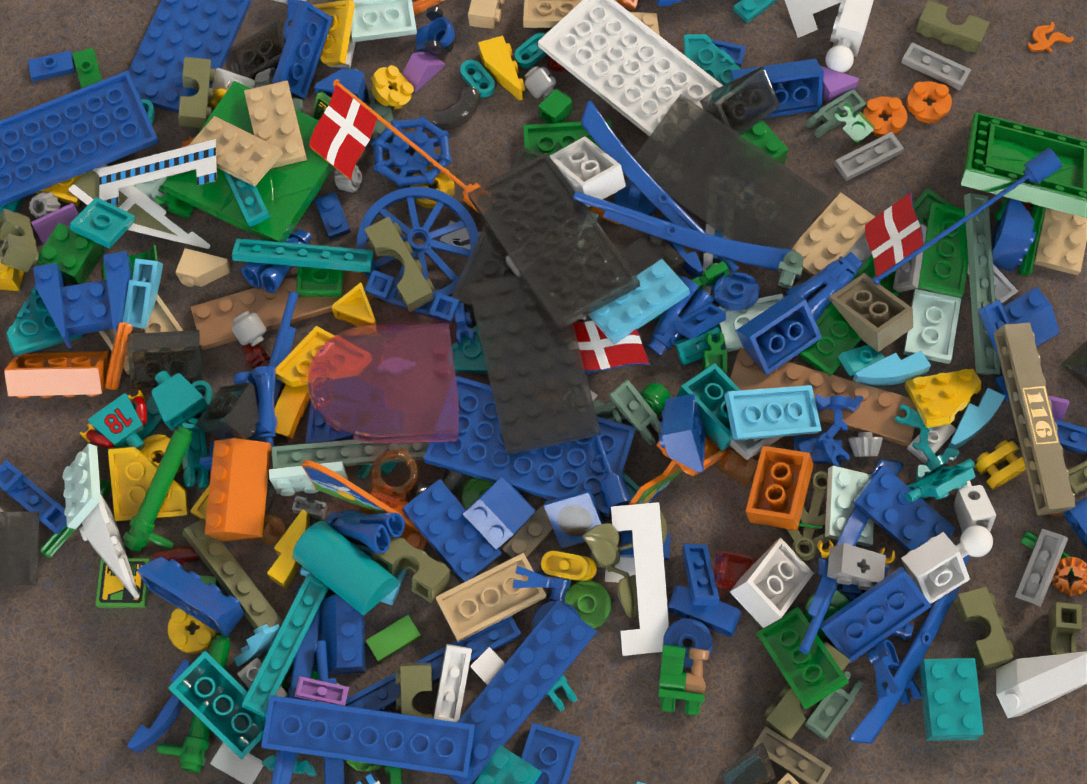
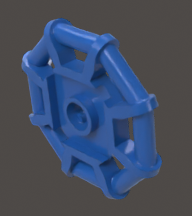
[371,116,452,188]

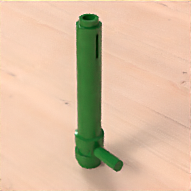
[123,426,193,552]
[157,635,231,773]

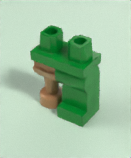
[658,644,709,715]

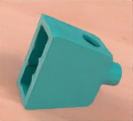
[151,371,209,431]

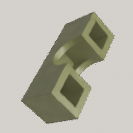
[916,0,990,54]
[179,57,215,128]
[0,209,39,272]
[372,537,450,603]
[954,586,1014,671]
[1048,602,1082,655]
[396,663,433,719]

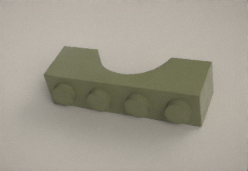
[364,216,435,313]
[764,642,851,741]

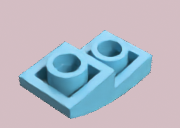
[234,624,280,667]

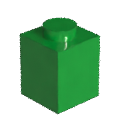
[538,89,572,124]

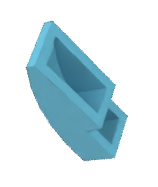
[123,259,163,329]
[852,351,931,386]
[947,388,1005,449]

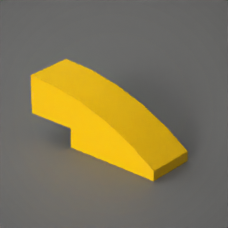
[274,384,315,439]
[267,509,310,590]

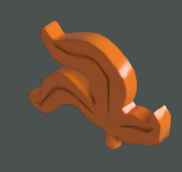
[1028,22,1074,53]

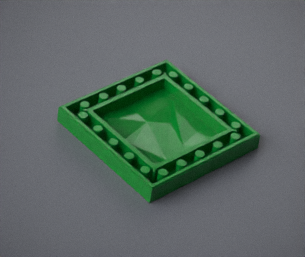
[163,81,334,243]
[961,112,1087,218]

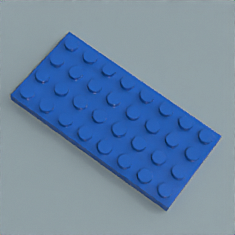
[128,0,252,113]
[0,70,159,207]
[424,375,636,517]

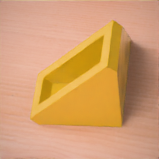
[332,283,378,333]

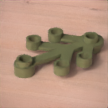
[786,471,838,561]

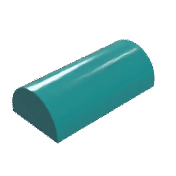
[293,521,398,616]
[168,651,267,760]

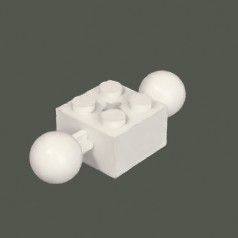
[825,0,874,73]
[901,525,993,604]

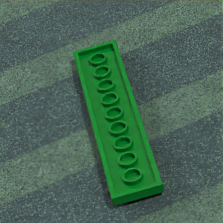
[797,188,957,377]

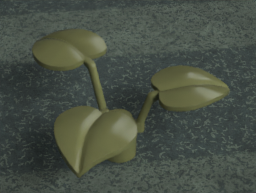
[582,512,667,619]

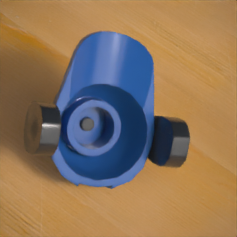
[415,6,455,55]

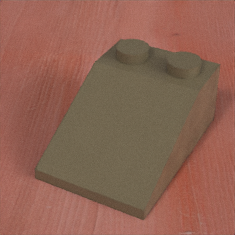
[829,273,913,352]

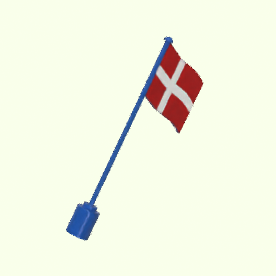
[865,148,1062,284]
[554,320,650,512]

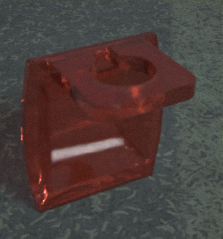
[713,551,757,591]

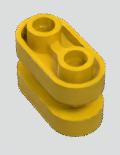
[975,440,1026,490]
[541,551,597,581]

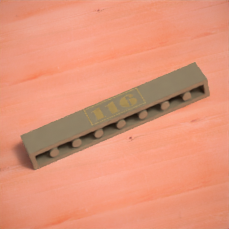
[993,323,1076,516]

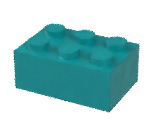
[676,363,741,451]
[919,658,984,741]

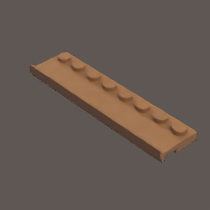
[191,270,376,350]
[730,348,918,447]

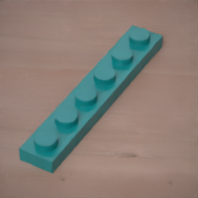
[232,238,374,273]
[242,574,329,717]

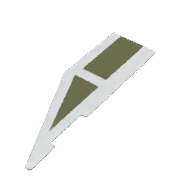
[69,165,210,249]

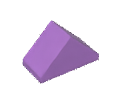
[402,52,445,93]
[821,66,859,104]

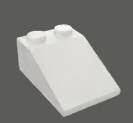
[548,137,626,207]
[730,538,814,628]

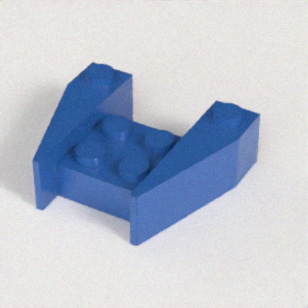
[33,251,133,348]

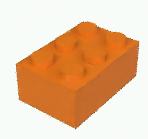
[745,446,813,531]

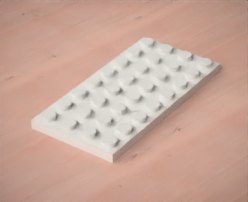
[538,0,728,151]

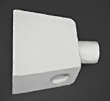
[954,480,996,533]

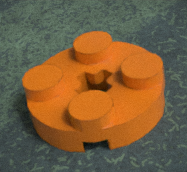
[906,81,952,123]
[863,97,907,138]

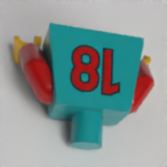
[80,390,148,451]

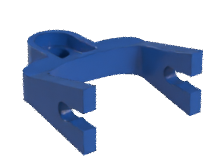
[512,565,571,601]
[867,639,923,705]

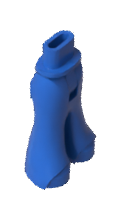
[241,229,312,293]
[784,252,863,321]
[647,276,714,356]
[234,366,277,447]
[324,509,405,553]

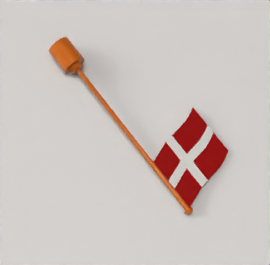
[309,79,498,217]

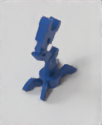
[815,395,864,467]

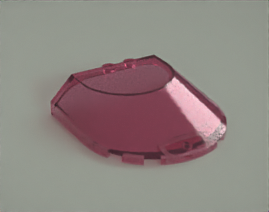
[308,321,459,443]

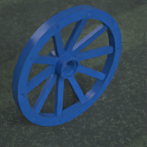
[357,187,480,297]

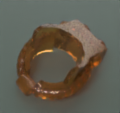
[369,447,418,508]

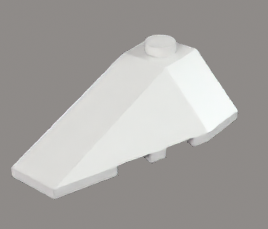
[79,495,140,599]
[996,651,1087,718]

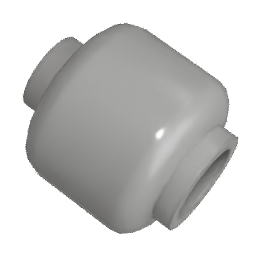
[524,66,556,99]
[231,311,266,347]

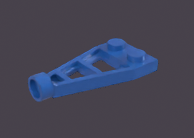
[306,400,403,444]

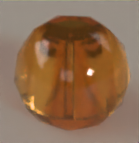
[259,515,288,546]

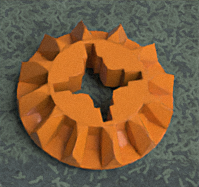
[1052,557,1087,596]

